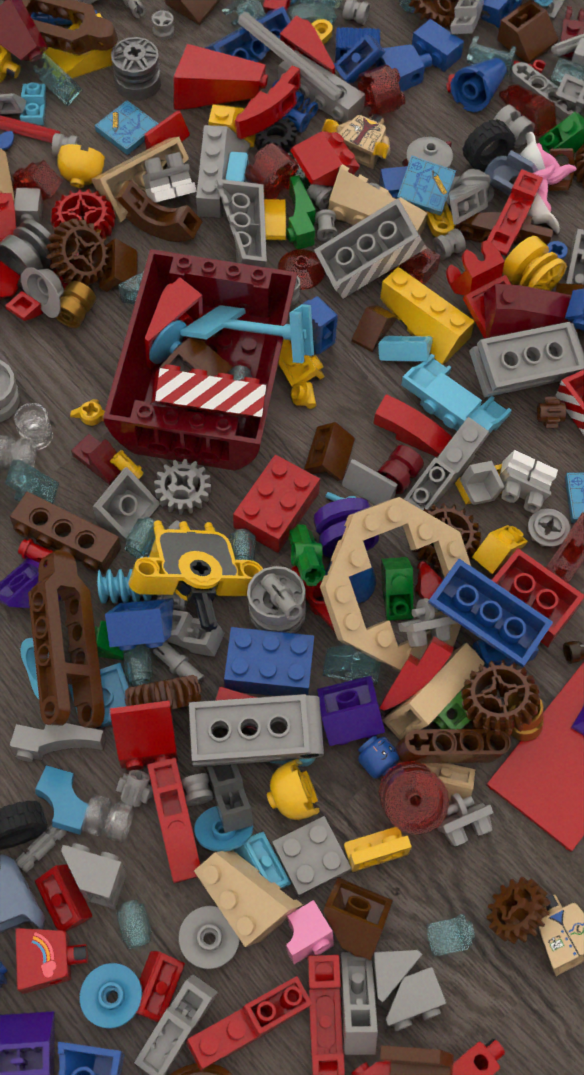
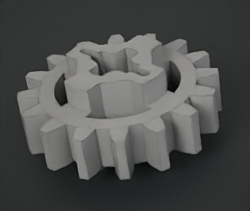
[154,459,211,515]

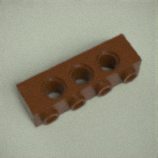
[10,491,121,574]

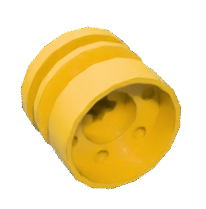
[502,236,567,291]

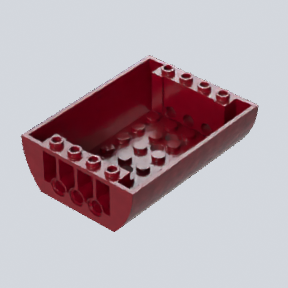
[103,249,298,471]

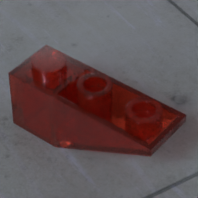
[499,84,557,136]

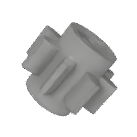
[116,770,153,807]

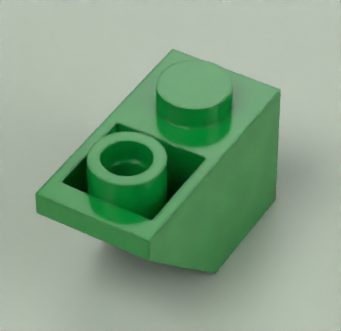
[539,111,584,156]
[381,557,414,621]

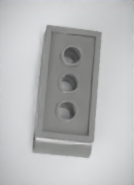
[469,322,584,398]
[189,694,324,767]

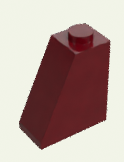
[0,0,49,62]

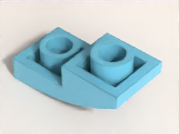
[20,82,46,125]

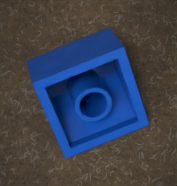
[105,598,174,650]

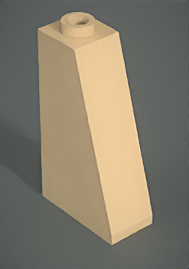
[382,643,485,740]

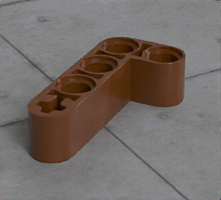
[396,711,511,763]

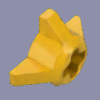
[70,399,105,426]

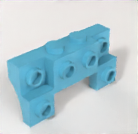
[401,354,512,433]

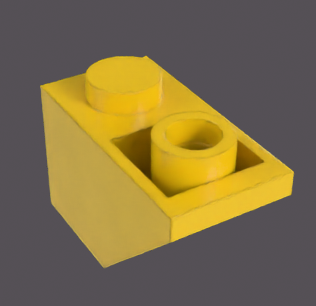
[472,525,528,574]

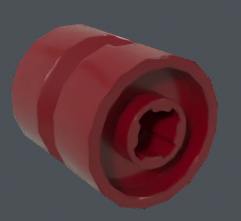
[377,445,424,494]

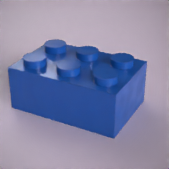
[224,627,314,696]

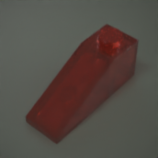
[546,512,584,584]

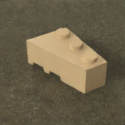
[194,850,303,947]

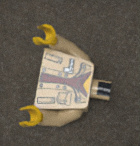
[322,114,390,169]

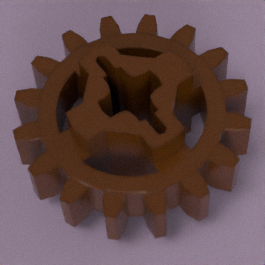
[486,877,550,944]

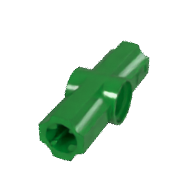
[289,524,326,586]

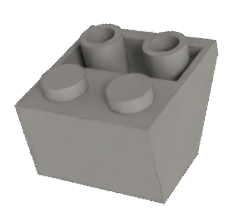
[61,843,127,909]

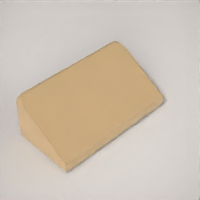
[413,763,475,800]

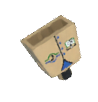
[538,895,584,976]

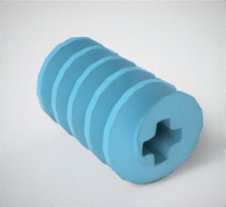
[97,569,153,604]

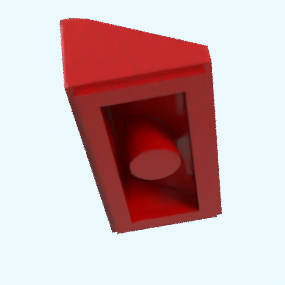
[144,110,190,150]
[35,864,92,932]
[136,951,185,1023]

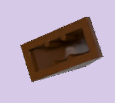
[352,305,397,353]

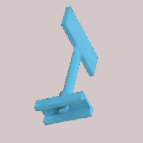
[180,304,314,363]

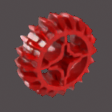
[51,188,116,242]

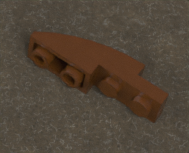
[455,212,554,245]

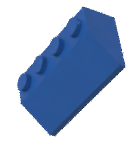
[428,559,553,667]

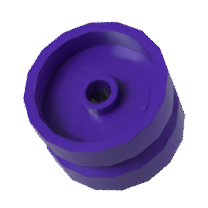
[313,498,379,558]

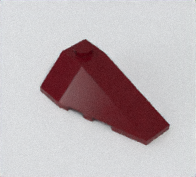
[484,284,572,338]

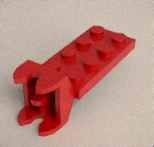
[446,241,511,339]

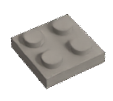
[272,816,352,897]

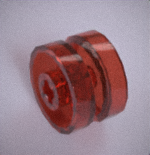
[379,761,449,835]

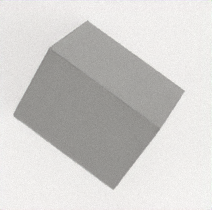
[93,467,160,542]

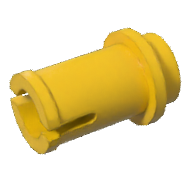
[110,450,144,479]

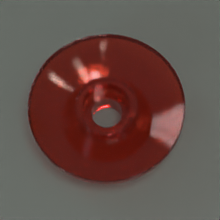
[278,249,325,290]

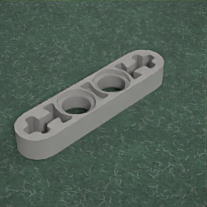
[510,62,581,120]

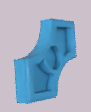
[35,765,91,835]

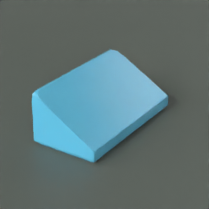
[225,152,249,182]
[378,336,433,362]
[233,832,291,890]

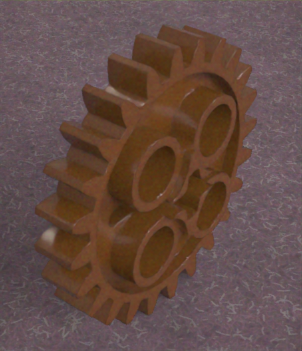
[409,0,459,29]

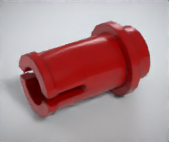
[18,539,54,566]

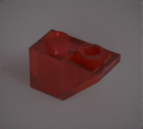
[12,160,64,200]

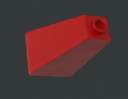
[174,44,268,110]

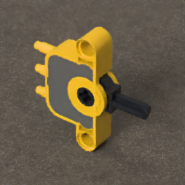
[128,520,263,632]

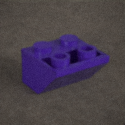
[0,1011,55,1075]

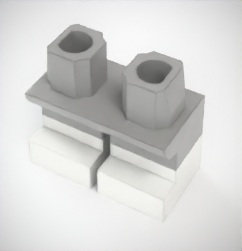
[142,152,197,202]
[500,450,558,513]

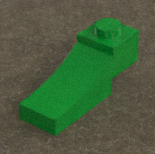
[286,175,315,250]

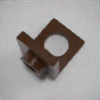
[548,148,576,191]

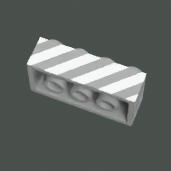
[314,198,426,299]

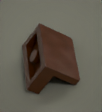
[99,238,137,292]
[304,422,355,481]
[380,1045,454,1075]

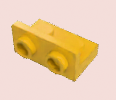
[278,339,325,387]
[344,826,411,872]

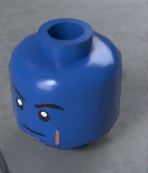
[358,736,400,780]

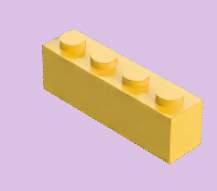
[380,267,475,365]

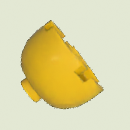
[57,144,105,188]
[267,758,319,820]

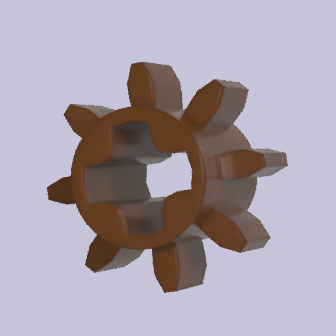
[537,397,566,428]

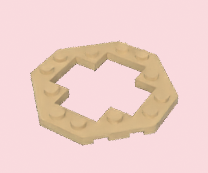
[320,497,471,672]

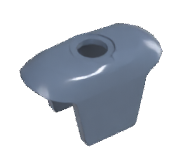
[485,150,538,196]
[0,854,45,933]

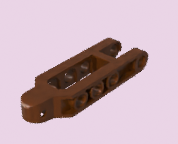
[2,0,118,56]
[28,550,105,729]

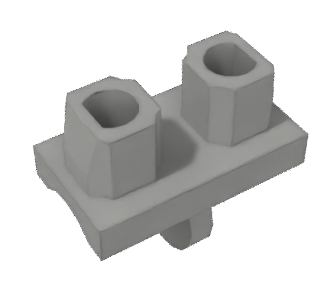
[398,598,457,647]
[435,793,493,846]

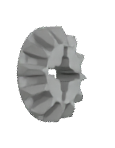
[527,508,570,549]

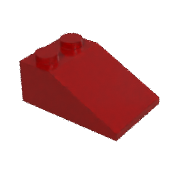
[145,278,203,370]
[110,701,178,771]

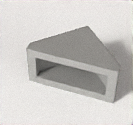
[372,950,422,1006]

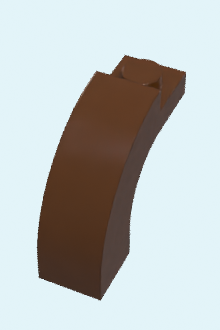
[115,179,203,242]

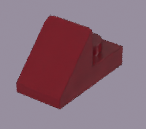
[71,434,121,485]

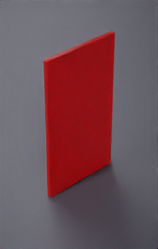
[486,662,584,852]

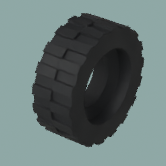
[462,119,516,172]
[0,800,48,850]

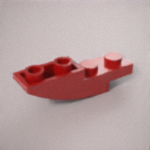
[235,66,301,139]
[147,757,200,883]
[186,976,312,1071]

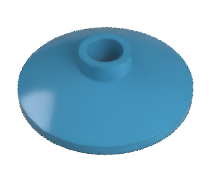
[149,320,187,364]
[194,806,253,852]
[80,963,142,1029]

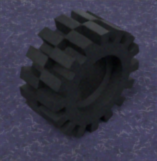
[255,117,297,159]

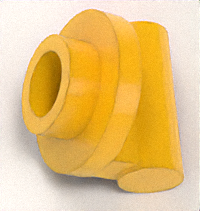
[291,380,316,409]

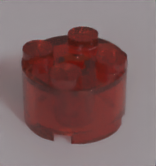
[358,65,405,117]
[245,143,299,199]

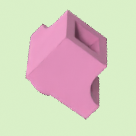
[286,900,334,964]

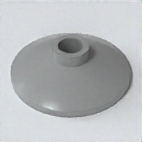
[406,137,453,168]
[179,906,240,969]

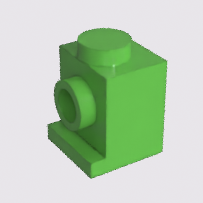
[433,690,471,729]

